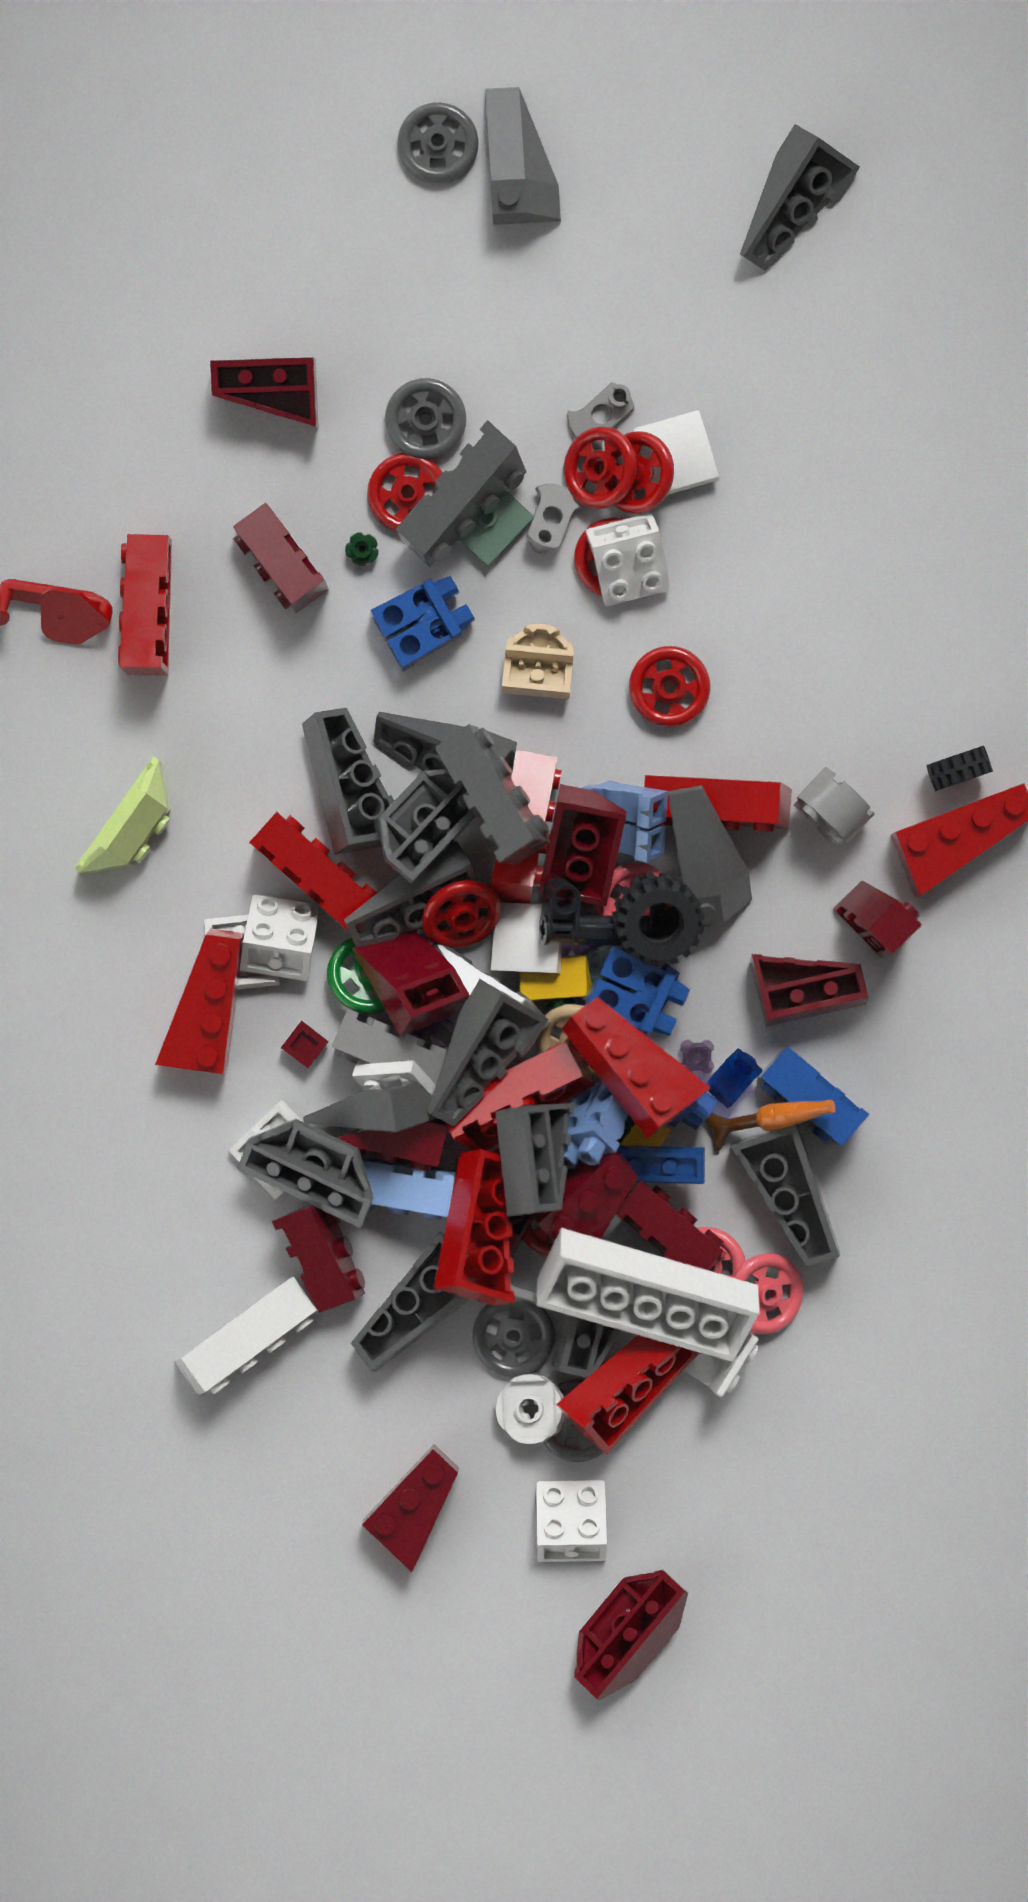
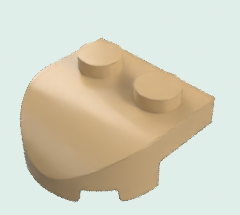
[501,624,574,700]

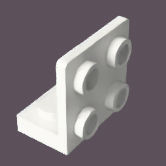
[585,513,670,606]
[240,895,320,982]
[683,1332,758,1397]
[536,1480,607,1562]

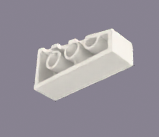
[174,1276,317,1395]

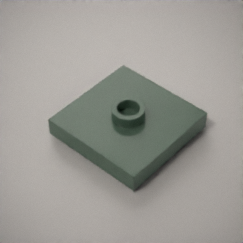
[458,491,534,567]

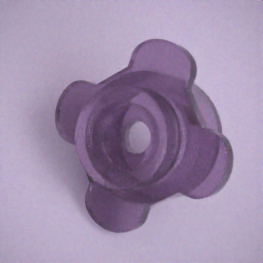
[680,1040,714,1073]

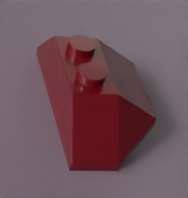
[574,1570,688,1701]

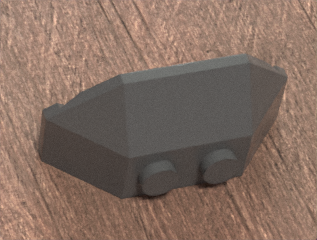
[378,769,476,883]
[237,1119,374,1228]

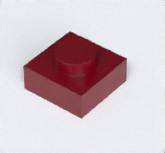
[281,1020,329,1069]

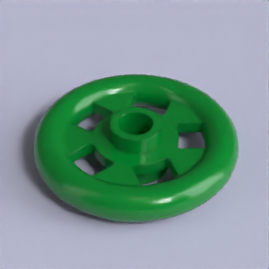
[327,937,385,1014]

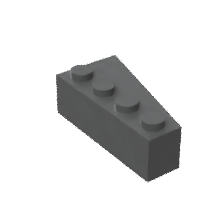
[302,707,394,855]
[435,724,551,865]
[730,1124,841,1267]
[351,1231,470,1372]

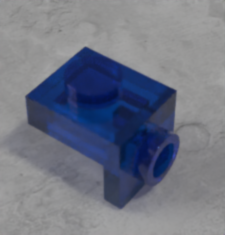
[706,1048,763,1109]

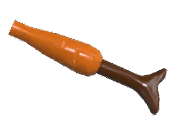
[705,1099,835,1151]

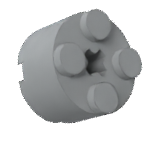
[793,767,875,847]

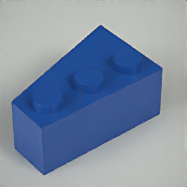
[758,1046,870,1146]

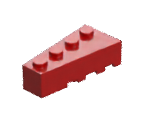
[644,775,792,832]
[155,928,245,1074]
[434,1149,515,1306]

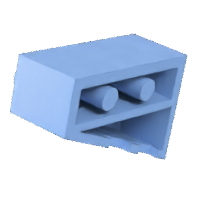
[362,1158,456,1220]

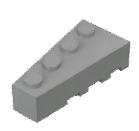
[331,1008,448,1084]

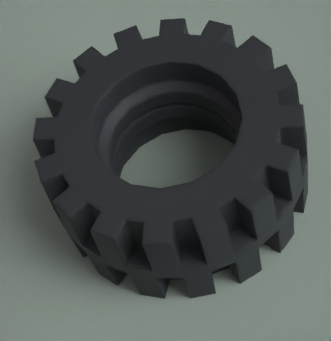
[926,746,993,791]

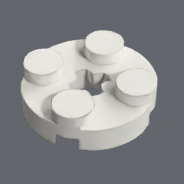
[496,1374,565,1444]

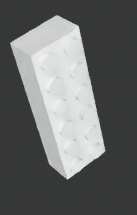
[536,1228,759,1362]

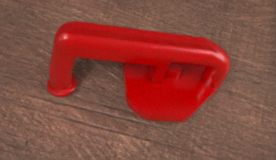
[0,579,113,645]

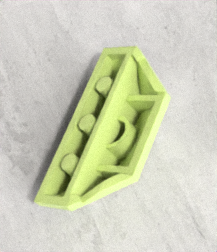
[74,756,170,874]

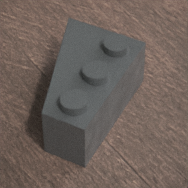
[496,1103,576,1216]
[552,1314,620,1378]

